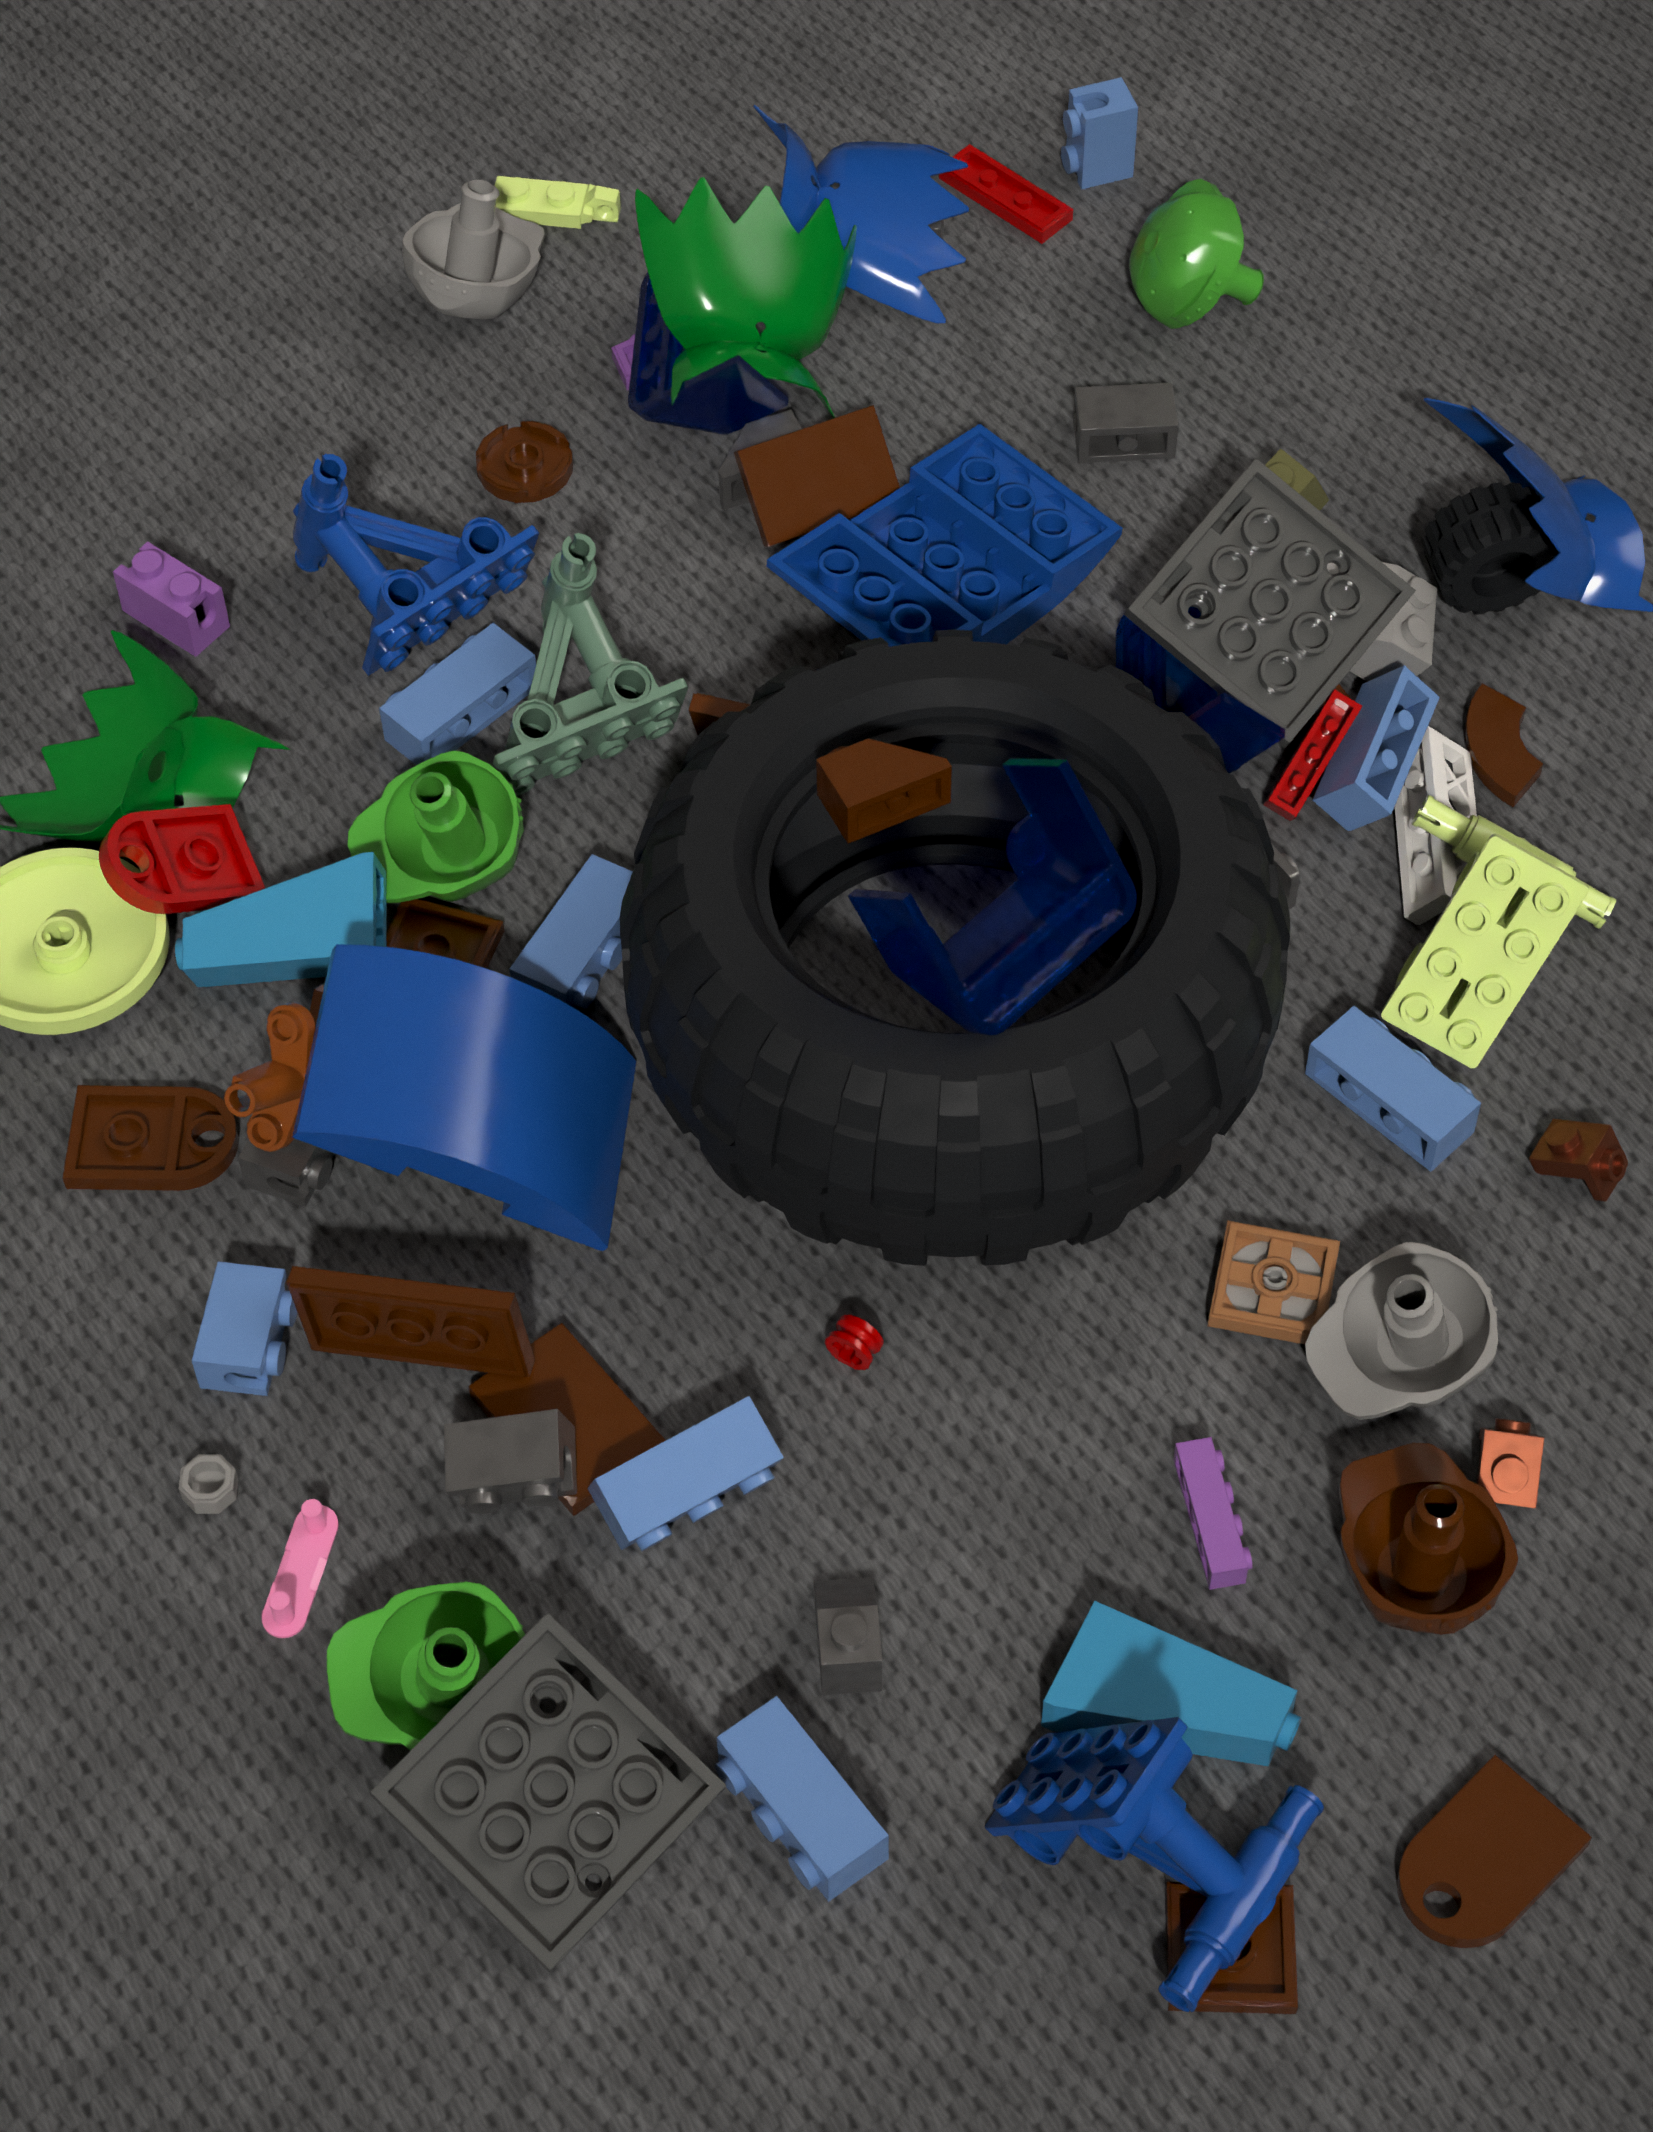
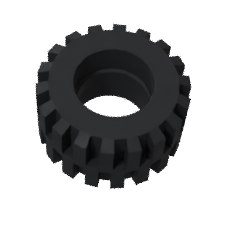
[1422,482,1559,615]

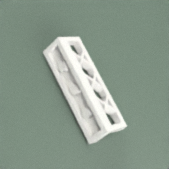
[1394,726,1477,925]

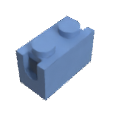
[1061,77,1138,189]
[191,1262,297,1396]

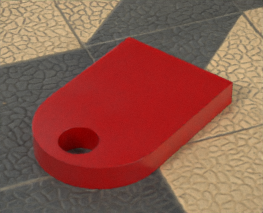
[99,804,265,914]

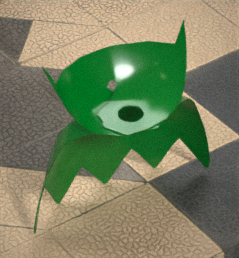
[635,177,857,418]
[0,630,290,841]

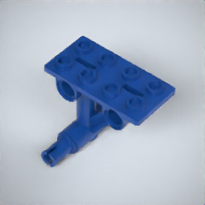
[293,454,539,676]
[985,1717,1324,2012]

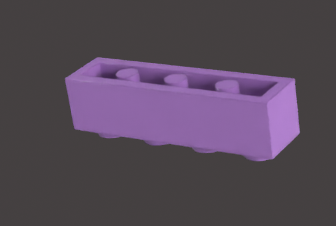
[1173,1437,1252,1590]

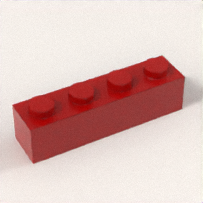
[1263,689,1362,821]

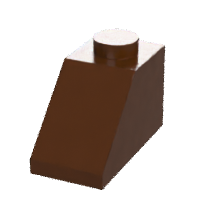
[816,738,952,844]

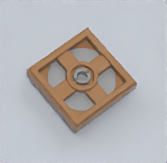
[1208,1220,1340,1345]

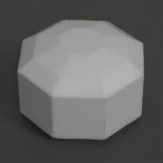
[178,1454,238,1514]

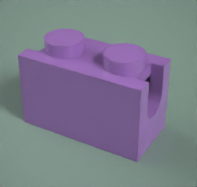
[113,542,230,657]

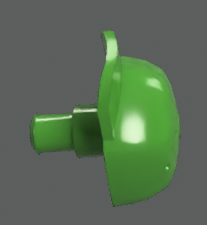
[1129,179,1264,329]
[348,750,524,903]
[327,1582,525,1751]

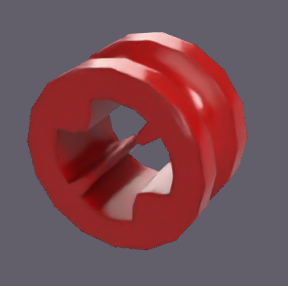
[825,1315,884,1370]

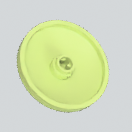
[0,848,170,1035]

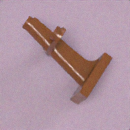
[224,984,325,1152]

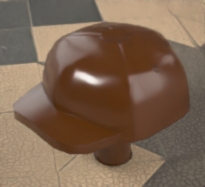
[1339,1442,1518,1635]

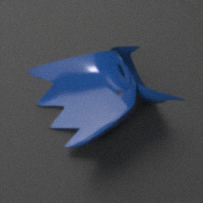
[753,105,969,323]
[1424,398,1653,612]

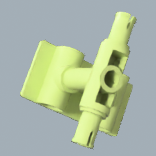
[1381,795,1616,1068]

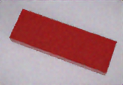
[939,144,1073,244]

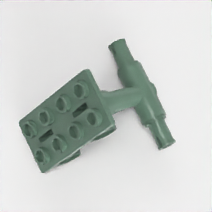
[492,533,688,796]

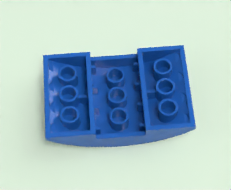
[766,424,1123,647]
[292,944,637,1251]

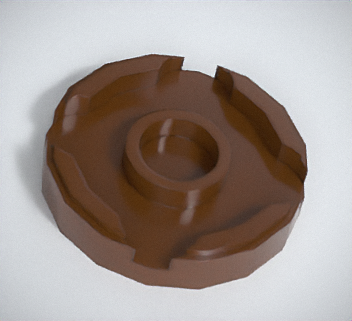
[476,421,573,503]

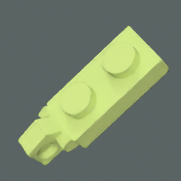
[495,176,621,229]

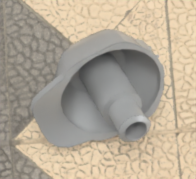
[402,180,544,319]
[1305,1242,1498,1420]

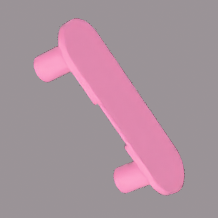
[262,1499,339,1638]

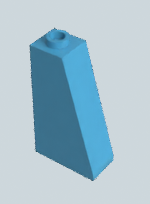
[175,852,387,987]
[1041,1601,1302,1766]

